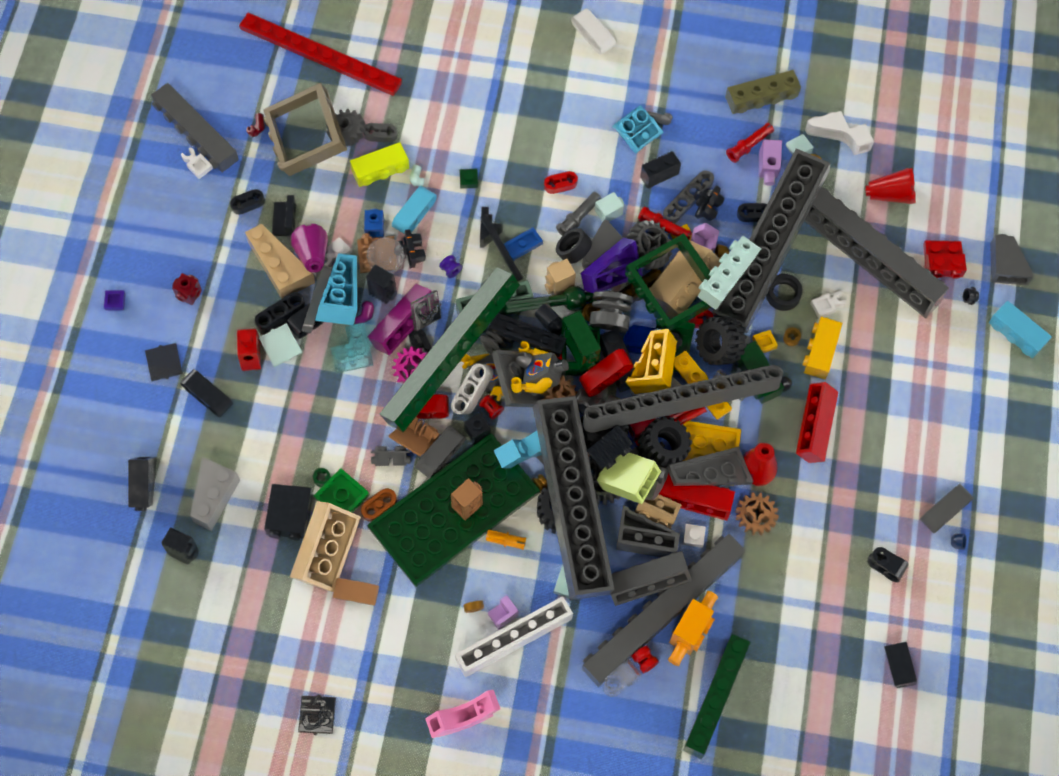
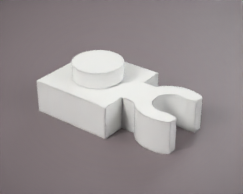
[181,147,213,179]
[324,237,352,267]
[810,292,847,319]

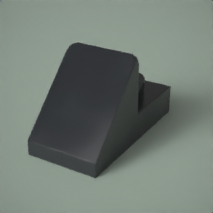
[480,207,503,248]

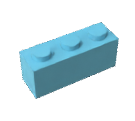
[989,300,1052,359]

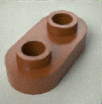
[361,488,397,522]

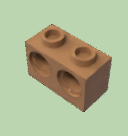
[451,478,483,520]

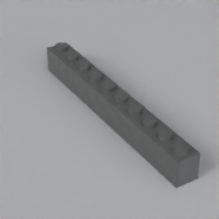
[582,534,746,688]

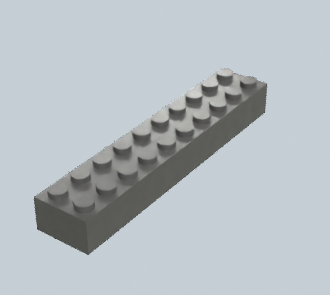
[712,148,830,333]
[804,187,949,318]
[533,396,615,600]

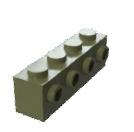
[725,70,801,114]

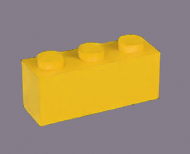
[802,317,843,380]

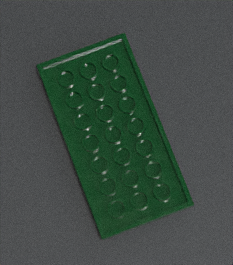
[367,433,540,588]

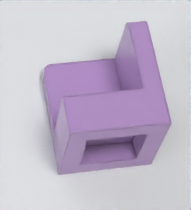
[691,223,719,251]
[488,595,519,630]

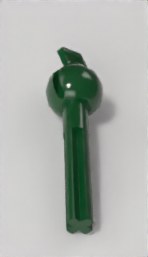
[503,286,597,313]

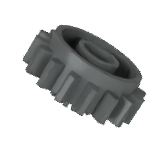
[326,109,366,146]

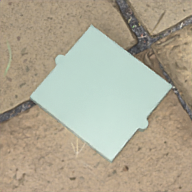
[259,323,302,367]

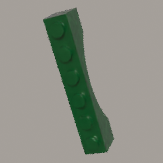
[683,634,751,759]

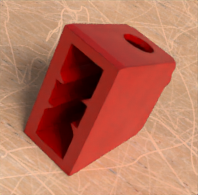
[237,329,261,371]

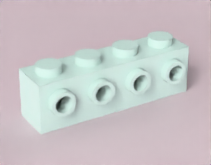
[697,236,761,310]

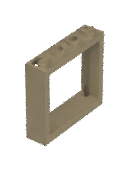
[263,83,347,176]

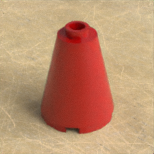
[865,168,916,204]
[742,443,777,487]

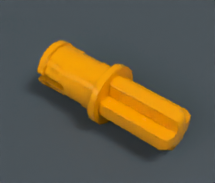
[486,530,526,550]

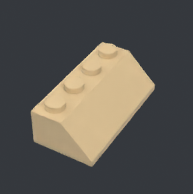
[649,240,721,319]
[290,501,361,592]

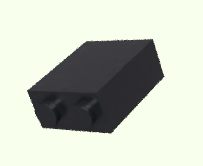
[264,484,313,541]

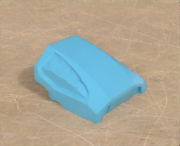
[612,105,664,154]

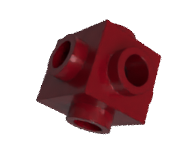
[172,273,202,305]

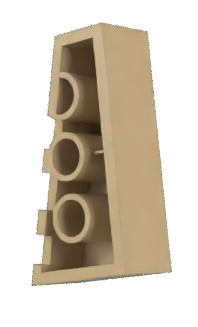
[245,224,315,299]

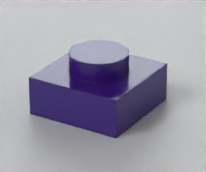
[104,290,126,311]

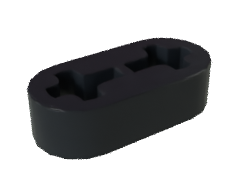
[230,189,265,215]
[737,203,767,222]
[409,328,432,362]

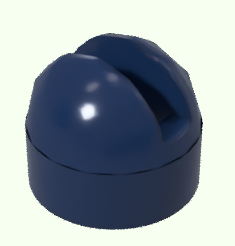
[951,534,967,550]

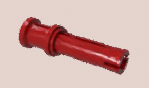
[726,123,774,163]
[638,206,692,240]

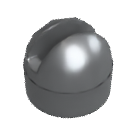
[516,352,532,369]

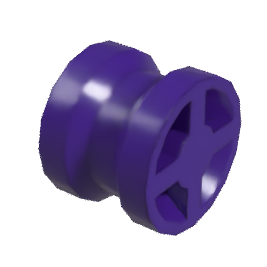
[439,255,463,278]

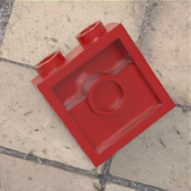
[923,240,967,279]

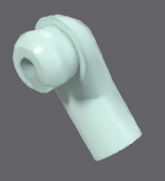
[409,165,425,187]

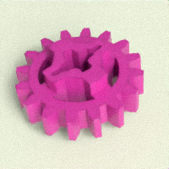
[392,347,428,384]

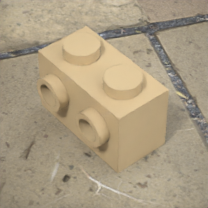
[545,259,576,296]
[635,494,681,529]

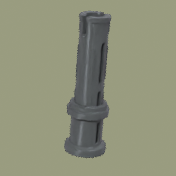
[556,192,602,236]

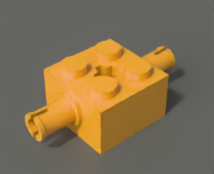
[668,591,718,666]

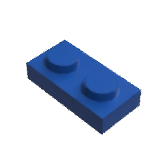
[504,227,543,261]

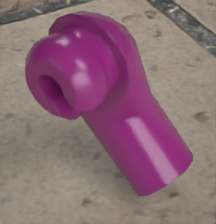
[354,301,374,327]

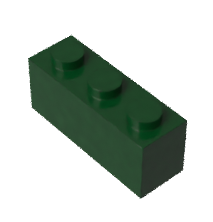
[734,341,784,404]

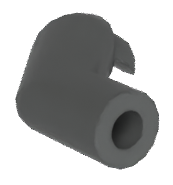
[647,111,673,125]

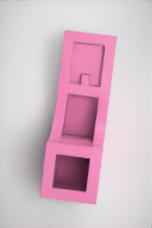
[425,690,500,738]

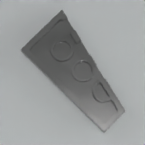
[667,447,753,486]

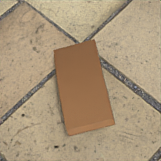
[333,578,379,606]

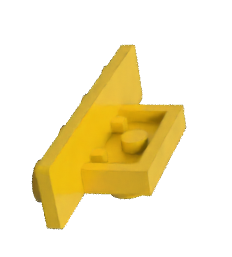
[674,351,732,420]

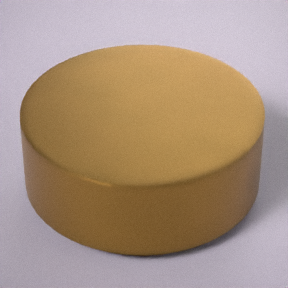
[463,600,484,613]

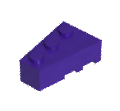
[580,237,643,293]

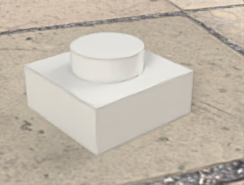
[683,524,706,548]

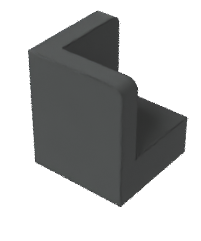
[575,388,605,416]

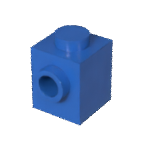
[364,209,384,238]

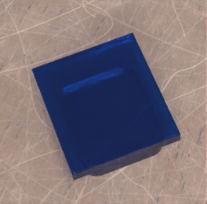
[623,325,661,355]

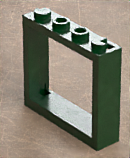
[625,233,711,331]

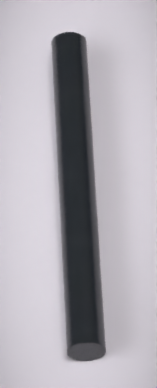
[480,214,524,282]

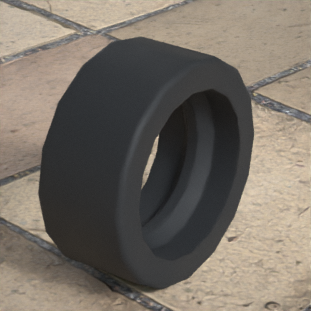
[555,228,592,264]
[766,274,803,311]

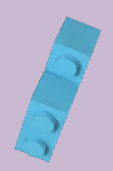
[494,431,542,468]

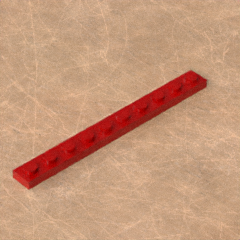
[239,12,402,96]

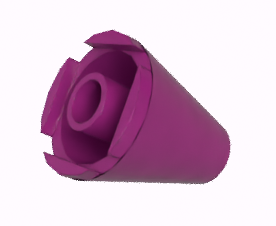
[291,223,328,273]

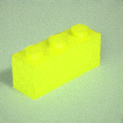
[350,142,409,187]

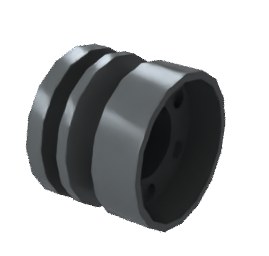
[589,291,633,331]

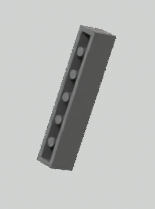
[151,83,239,173]

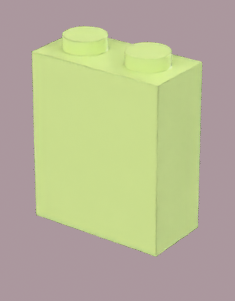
[597,453,661,504]

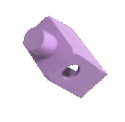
[759,140,782,186]

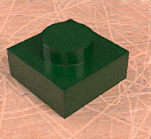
[459,169,478,189]

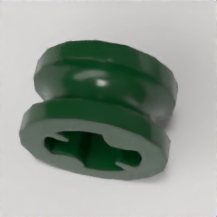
[313,468,331,487]

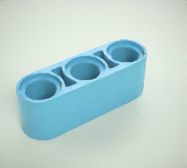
[392,186,437,234]

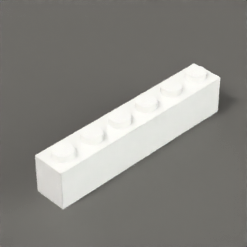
[455,596,573,678]

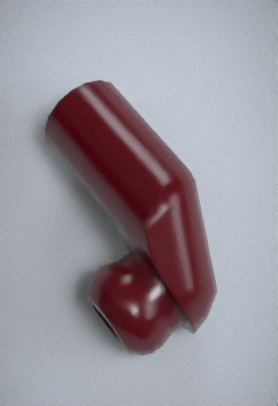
[246,113,265,137]

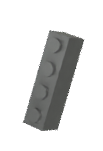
[610,551,692,606]

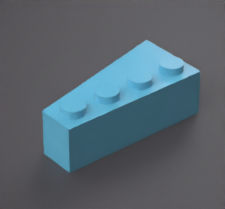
[315,253,357,325]

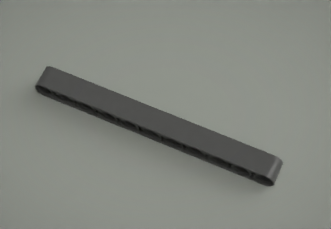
[583,365,783,432]

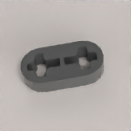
[363,123,397,143]

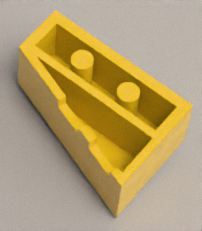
[626,329,677,394]

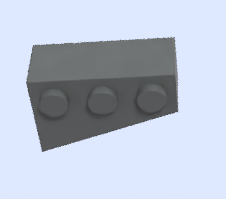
[616,505,680,557]

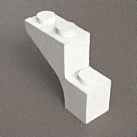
[805,111,874,155]

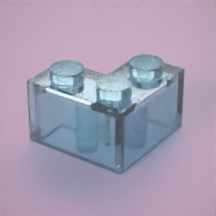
[330,323,373,374]

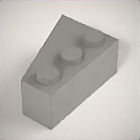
[190,457,240,531]

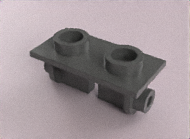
[371,446,411,466]

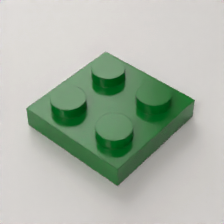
[313,468,370,513]

